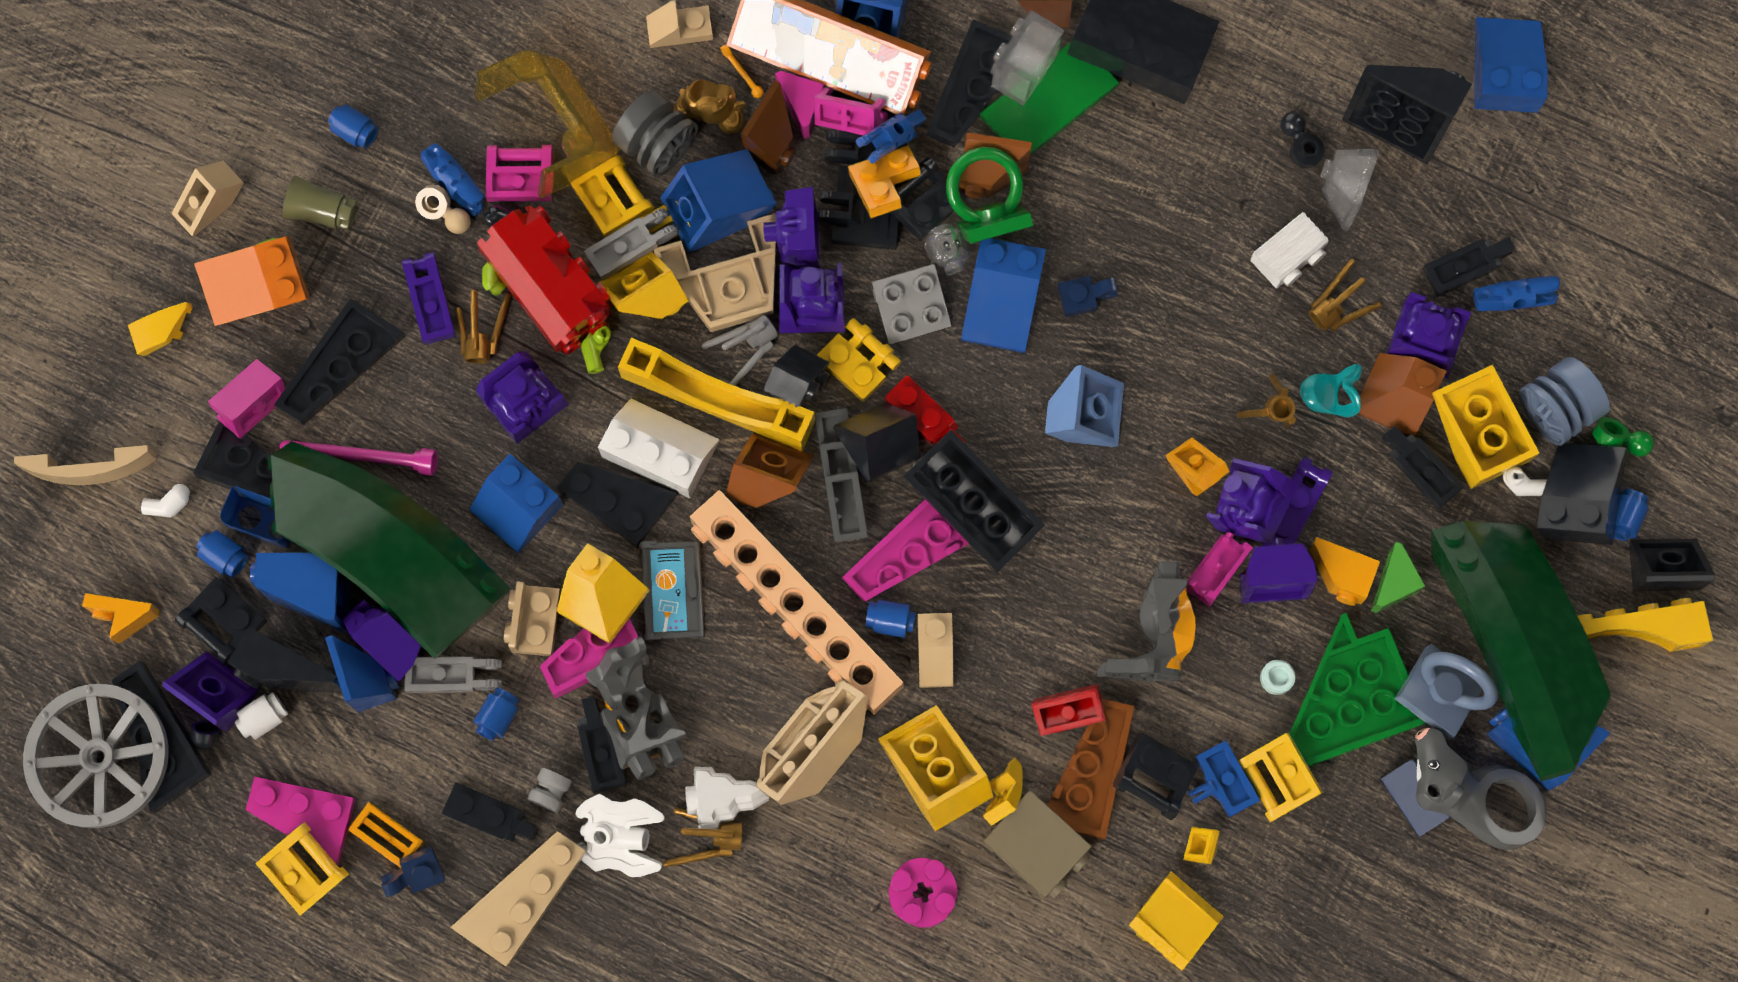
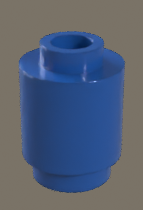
[328,104,379,149]
[1614,489,1649,541]
[196,530,249,578]
[865,600,916,638]
[473,688,520,741]

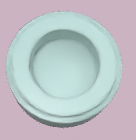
[1260,660,1295,695]

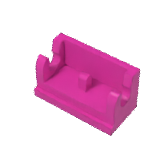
[814,87,888,135]
[208,359,285,439]
[1186,532,1253,607]

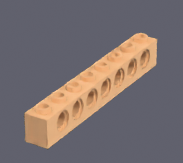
[690,490,904,715]

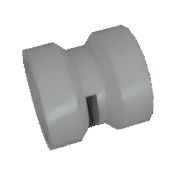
[527,767,573,813]

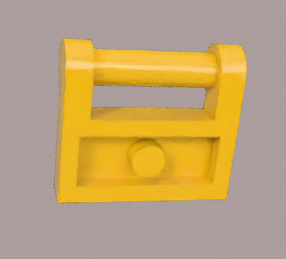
[570,155,655,238]
[1238,733,1323,822]
[256,822,349,916]

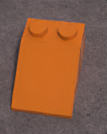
[194,235,310,326]

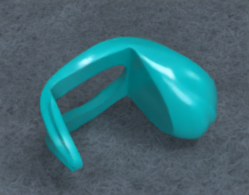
[1300,364,1362,418]

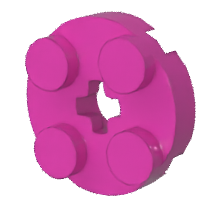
[889,858,958,928]

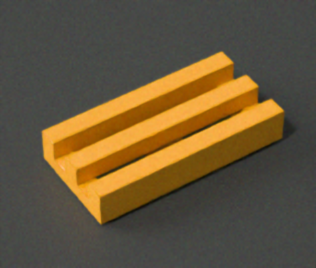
[348,802,425,869]

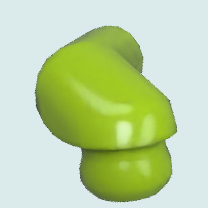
[482,262,506,296]
[581,326,611,374]

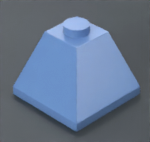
[1045,365,1124,447]

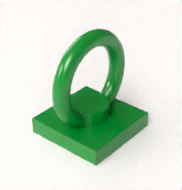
[946,147,1033,244]

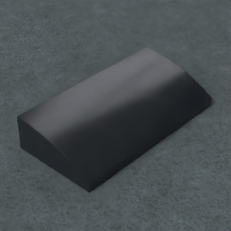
[903,430,1045,572]

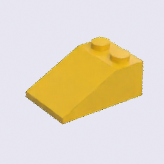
[1432,365,1539,489]
[878,705,994,831]

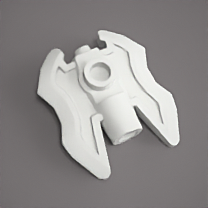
[575,794,665,877]

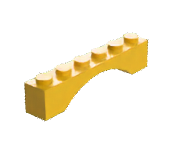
[618,338,815,452]
[1578,598,1713,652]

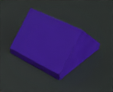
[163,651,259,733]

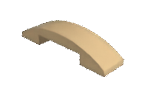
[14,445,157,485]

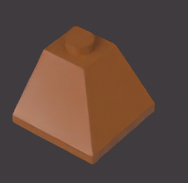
[959,133,1032,199]
[1358,353,1446,437]
[725,433,814,508]

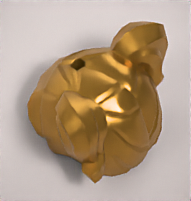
[673,80,746,134]

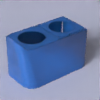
[220,486,291,548]

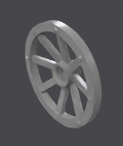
[23,684,168,828]

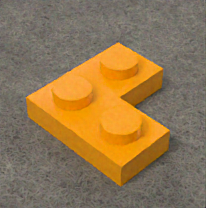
[848,146,921,218]

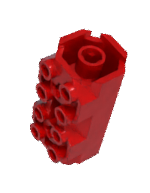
[477,205,611,355]

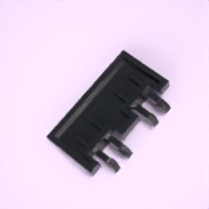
[817,130,907,250]

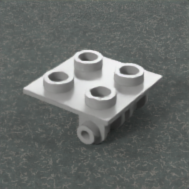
[872,264,951,345]

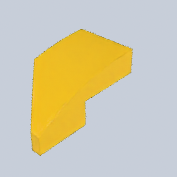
[128,302,193,356]
[983,758,1023,826]

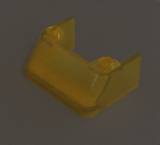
[475,50,619,199]

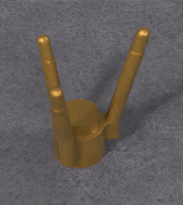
[1308,259,1382,332]
[455,290,511,364]
[1236,374,1296,428]
[663,807,742,867]

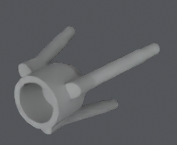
[702,315,778,386]

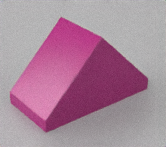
[775,71,824,139]

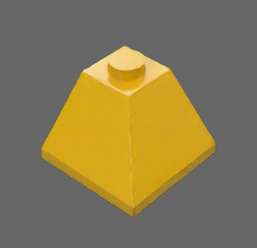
[600,251,689,319]
[556,543,649,644]

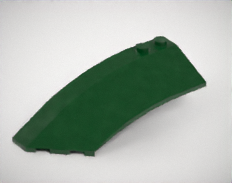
[268,441,511,659]
[1431,521,1611,782]

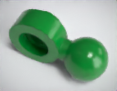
[1592,417,1654,457]

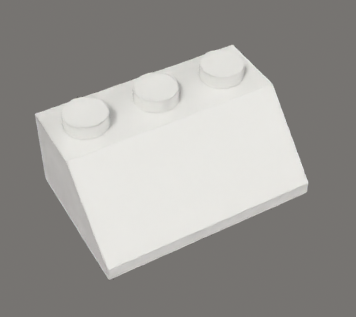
[598,399,720,499]

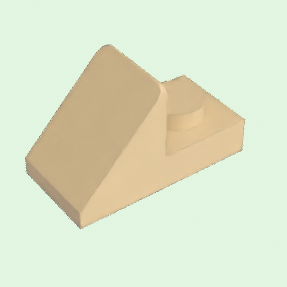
[646,0,713,48]

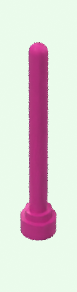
[280,440,438,476]

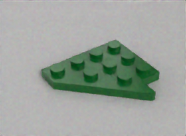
[1289,613,1427,767]

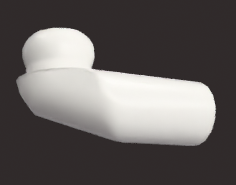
[1503,467,1547,496]
[141,484,190,517]

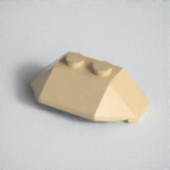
[756,680,868,805]

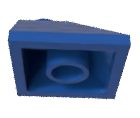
[325,635,399,712]

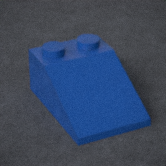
[1474,17,1548,113]
[961,238,1046,353]

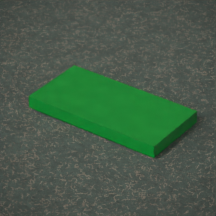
[979,42,1119,156]

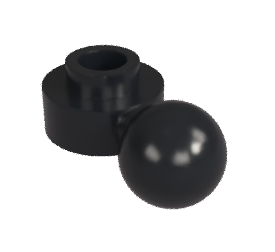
[1280,111,1325,168]

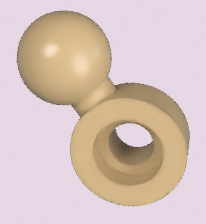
[415,185,471,234]

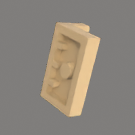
[504,581,561,656]

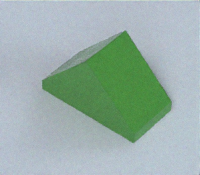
[1371,542,1425,613]

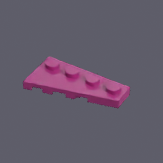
[842,500,969,602]

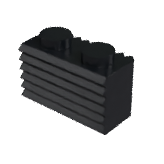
[764,345,830,408]

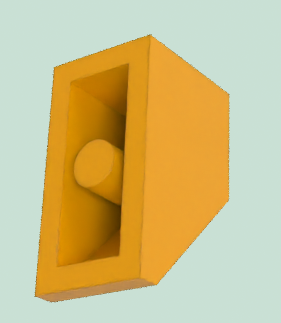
[1309,537,1380,606]

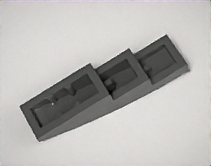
[815,408,868,543]

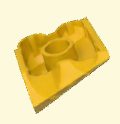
[1129,871,1224,970]

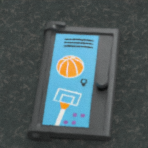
[640,541,705,643]

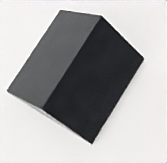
[833,403,920,483]
[1629,539,1715,591]

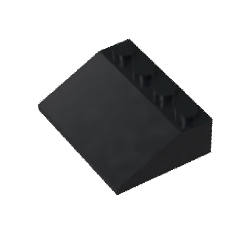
[1067,0,1220,104]
[1342,65,1472,165]

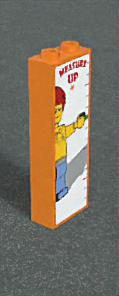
[726,0,932,116]

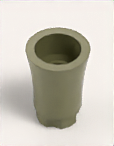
[283,176,358,230]

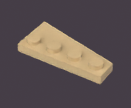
[450,831,587,967]

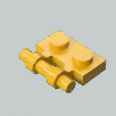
[817,318,902,403]

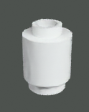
[235,692,288,740]

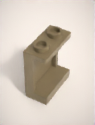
[982,790,1092,900]

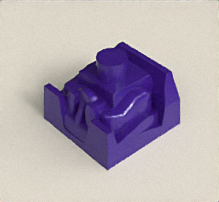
[763,187,820,269]
[779,263,845,333]
[1386,292,1471,379]
[476,351,569,444]
[1206,458,1299,544]
[1240,538,1318,604]
[342,599,421,682]

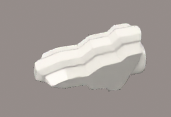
[685,767,769,830]

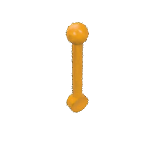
[720,44,764,98]

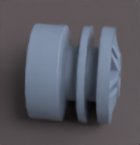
[1519,357,1610,446]

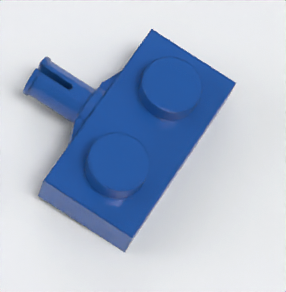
[1188,740,1260,818]

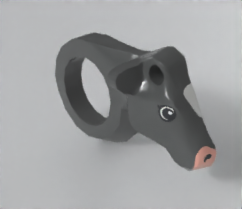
[1415,728,1546,850]

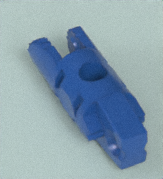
[856,109,927,164]
[420,143,484,217]
[1473,276,1560,311]

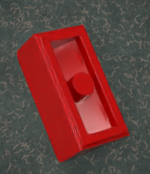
[1031,684,1106,736]

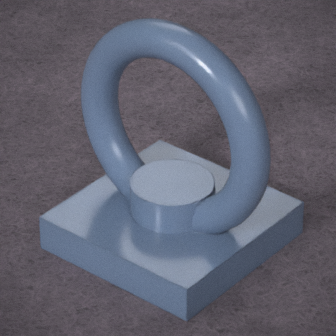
[1395,644,1498,740]

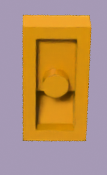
[1165,437,1230,496]
[82,593,160,643]

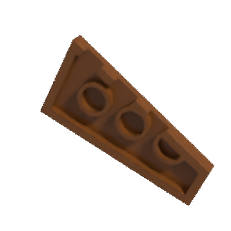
[1047,698,1135,840]

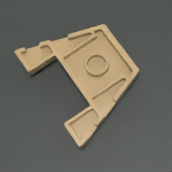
[654,214,776,332]

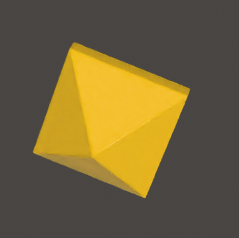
[1183,827,1220,864]

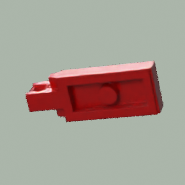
[884,375,965,445]

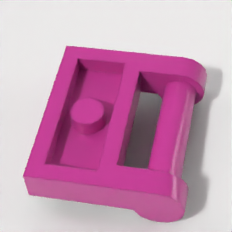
[485,145,554,202]

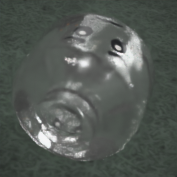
[924,224,971,275]

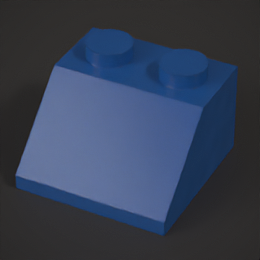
[469,454,564,554]

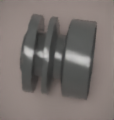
[611,90,698,178]

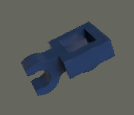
[1058,276,1118,317]
[381,846,445,897]

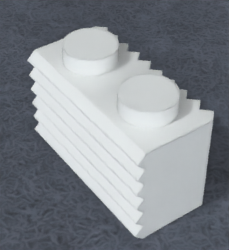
[1250,212,1329,289]

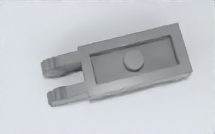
[584,208,678,281]
[405,657,502,693]

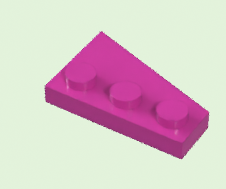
[540,618,638,699]
[246,777,356,866]

